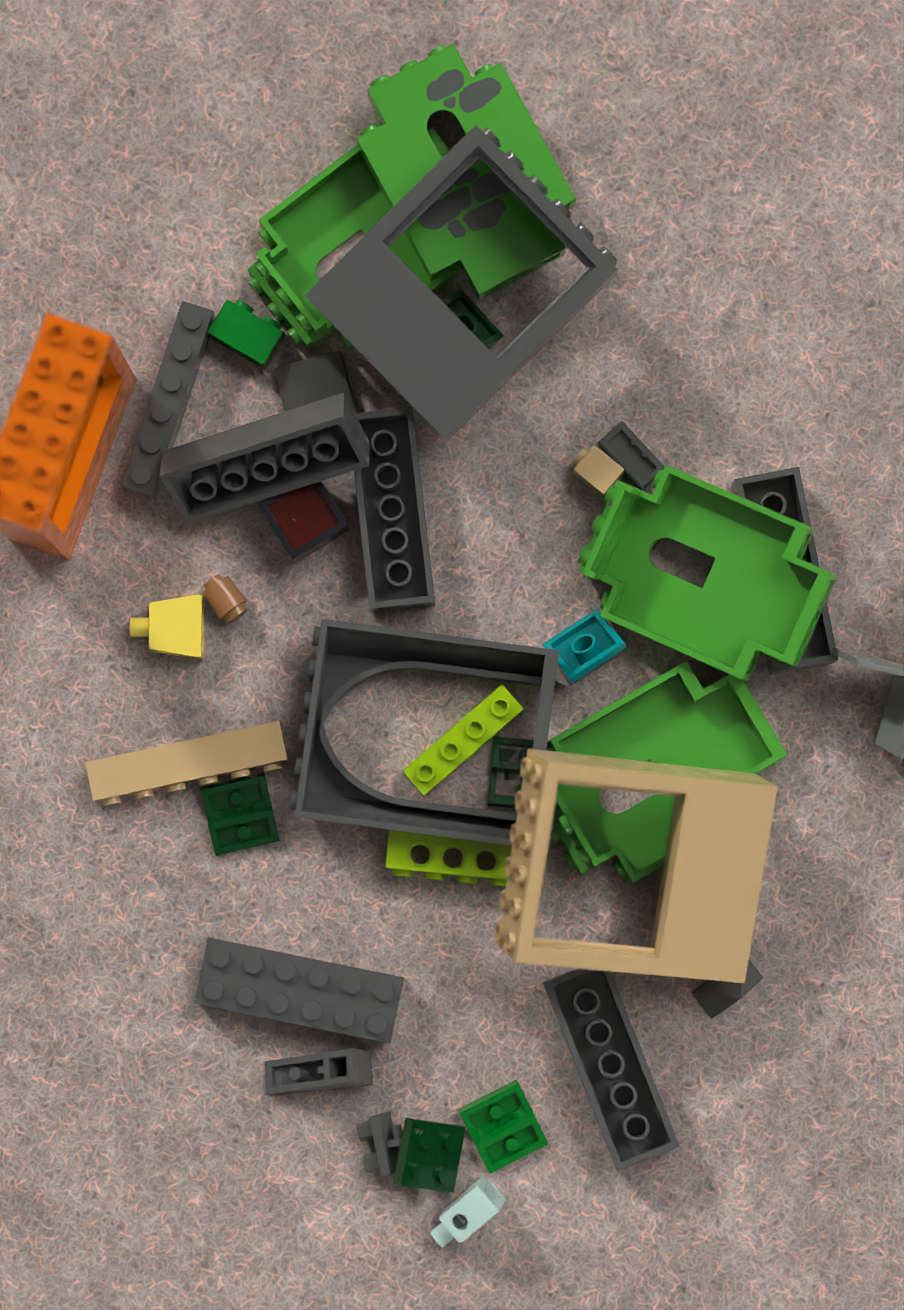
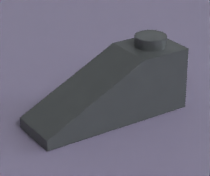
[265,1048,373,1095]

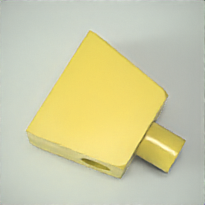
[130,595,204,660]

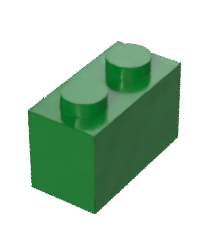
[207,299,285,370]

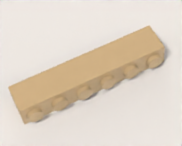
[85,721,289,807]

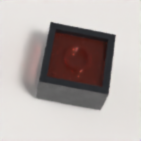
[258,481,350,564]

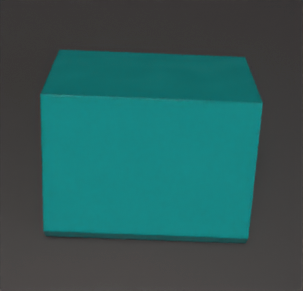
[543,609,627,686]

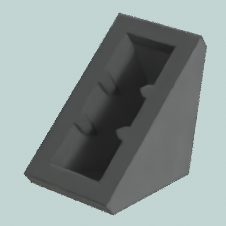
[691,960,763,1019]

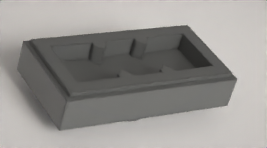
[598,421,665,490]

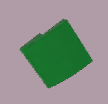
[458,1080,549,1174]

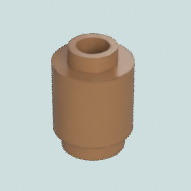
[202,574,249,625]

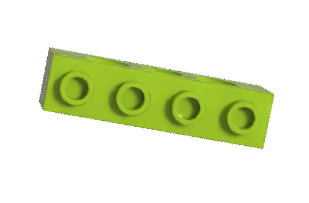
[402,684,524,797]
[385,829,512,887]

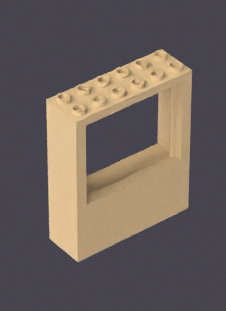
[494,749,778,983]

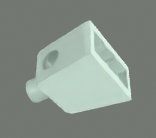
[431,1174,506,1247]

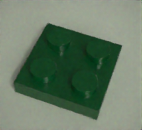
[393,1117,466,1193]

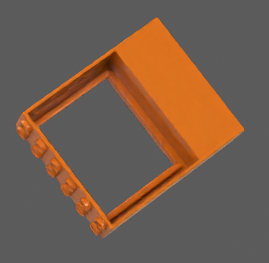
[0,313,137,561]

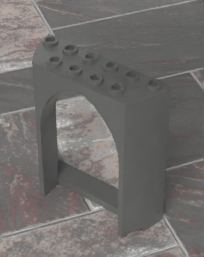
[290,619,559,846]

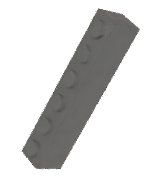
[121,301,216,501]

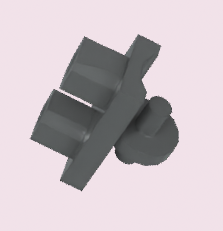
[357,1112,403,1177]

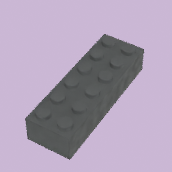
[160,392,370,524]
[354,407,435,613]
[731,467,838,675]
[194,938,404,1043]
[542,968,679,1171]

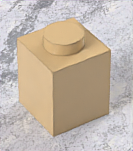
[572,445,624,499]

